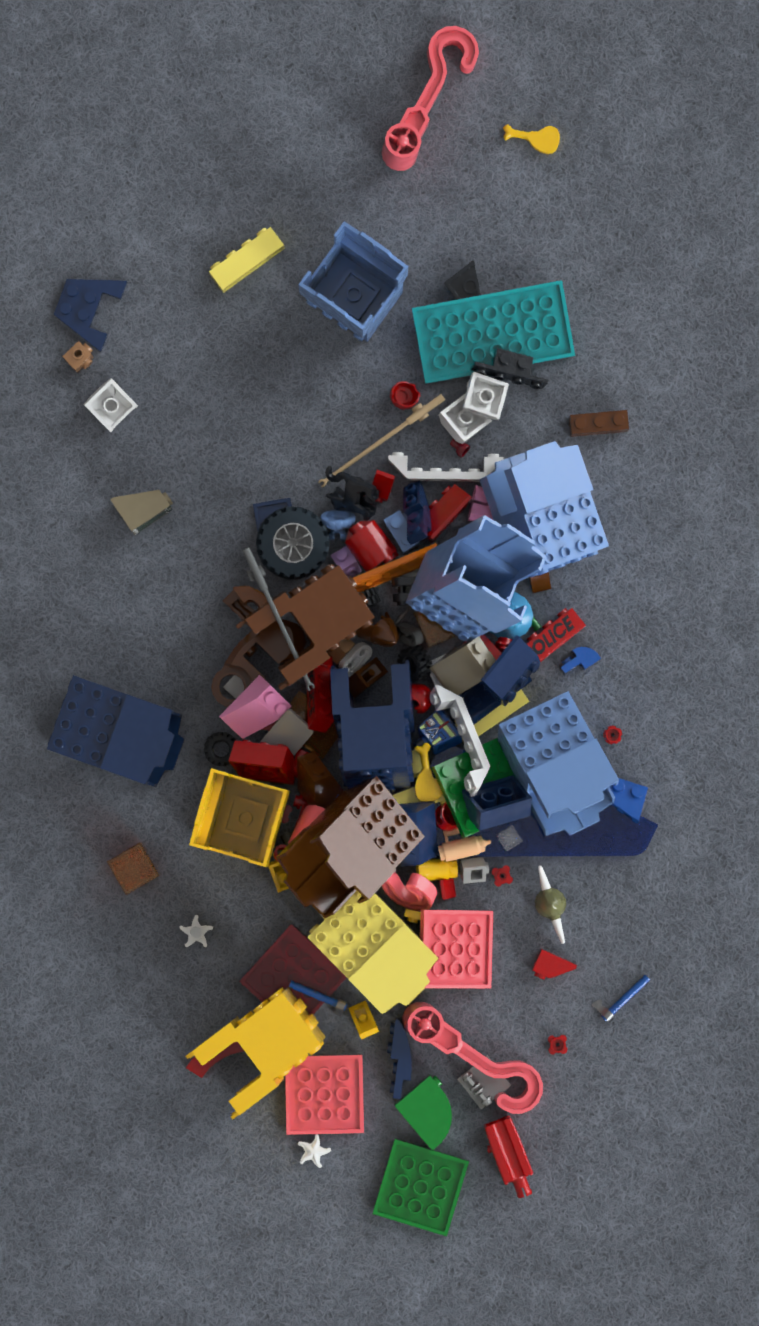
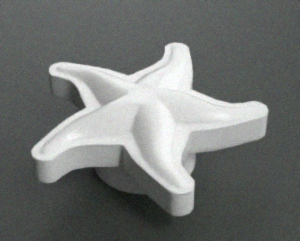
[180,915,213,947]
[298,1134,331,1168]

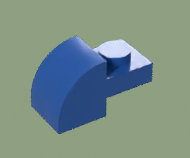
[560,647,601,674]

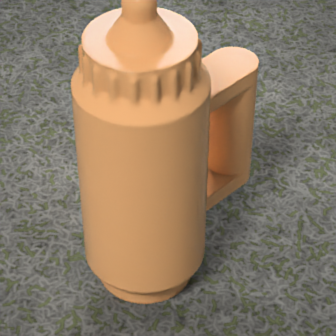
[438,828,491,862]

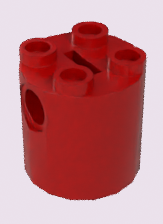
[344,520,399,572]

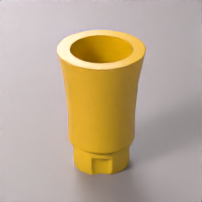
[416,858,458,881]

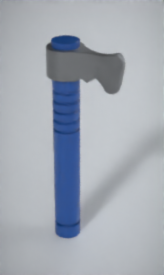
[592,975,650,1022]
[289,980,348,1017]

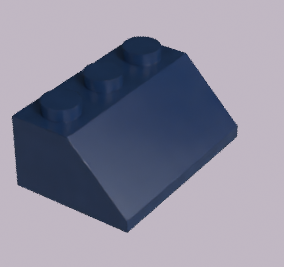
[481,635,540,706]
[462,775,532,831]
[400,801,438,867]

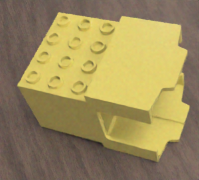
[308,891,439,1014]

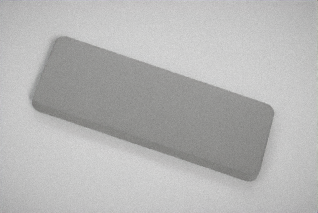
[259,709,314,785]

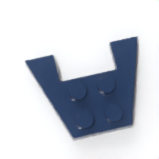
[54,279,127,352]

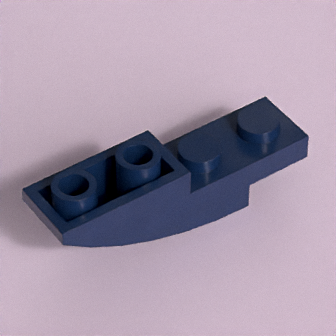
[403,480,431,545]
[387,1018,412,1099]

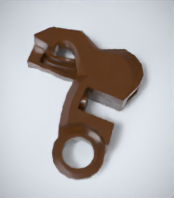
[211,586,306,707]

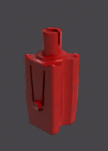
[484,1115,533,1198]

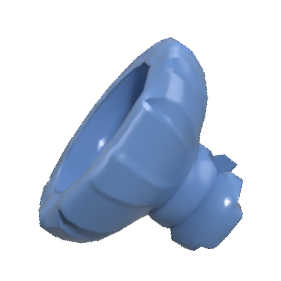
[320,509,356,540]

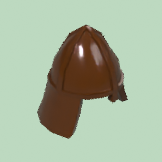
[356,612,399,647]

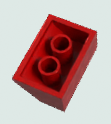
[427,484,472,543]
[229,740,294,785]

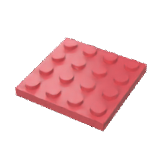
[420,910,493,988]
[285,1054,364,1135]

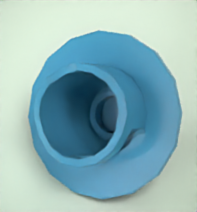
[489,592,533,639]

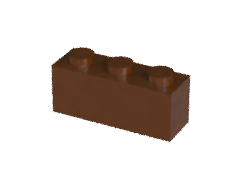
[569,410,629,437]

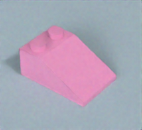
[219,675,291,739]

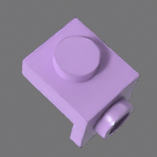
[330,546,362,577]

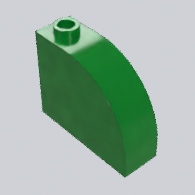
[394,1074,452,1151]

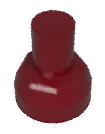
[450,439,470,458]

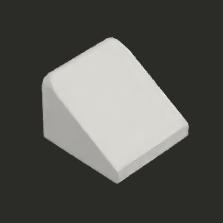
[223,676,244,699]

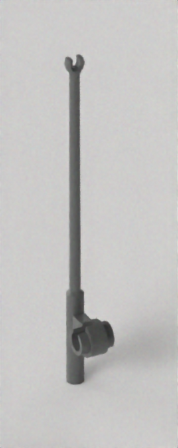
[242,547,315,691]

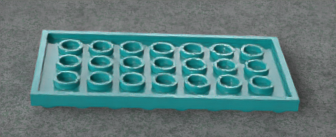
[411,280,575,384]

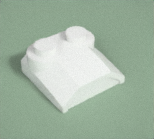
[463,372,509,420]
[83,378,138,432]
[439,393,492,444]

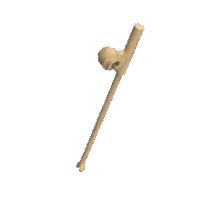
[318,394,446,487]

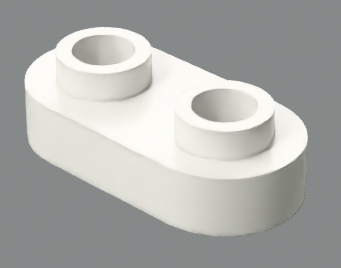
[339,642,372,676]

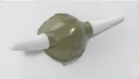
[535,866,566,944]

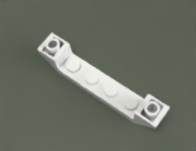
[388,452,503,482]
[430,685,490,797]

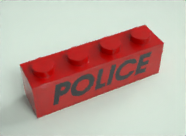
[527,608,586,662]
[307,656,334,733]

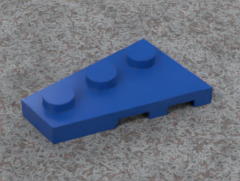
[610,778,648,824]

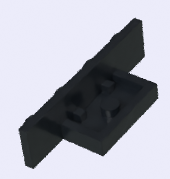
[470,348,548,389]

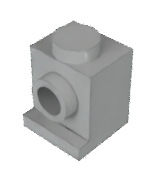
[460,857,489,884]

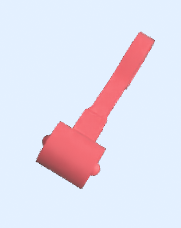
[382,26,479,171]
[288,805,437,911]
[402,1002,543,1114]

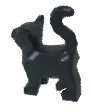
[325,466,380,521]

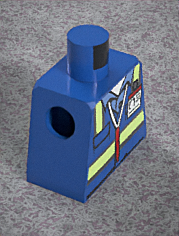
[414,710,462,754]

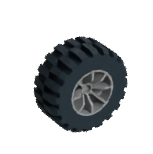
[256,506,330,579]

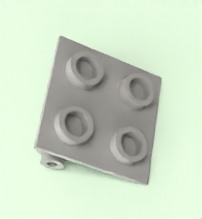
[457,1055,511,1109]

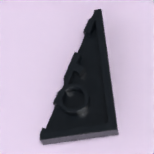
[444,260,481,300]

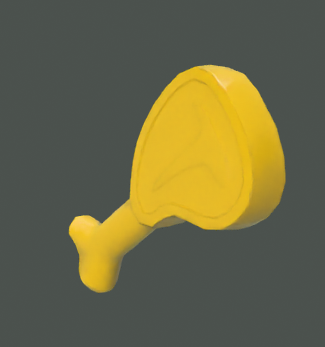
[503,124,560,154]
[414,743,443,802]

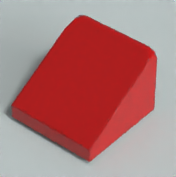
[439,878,456,900]

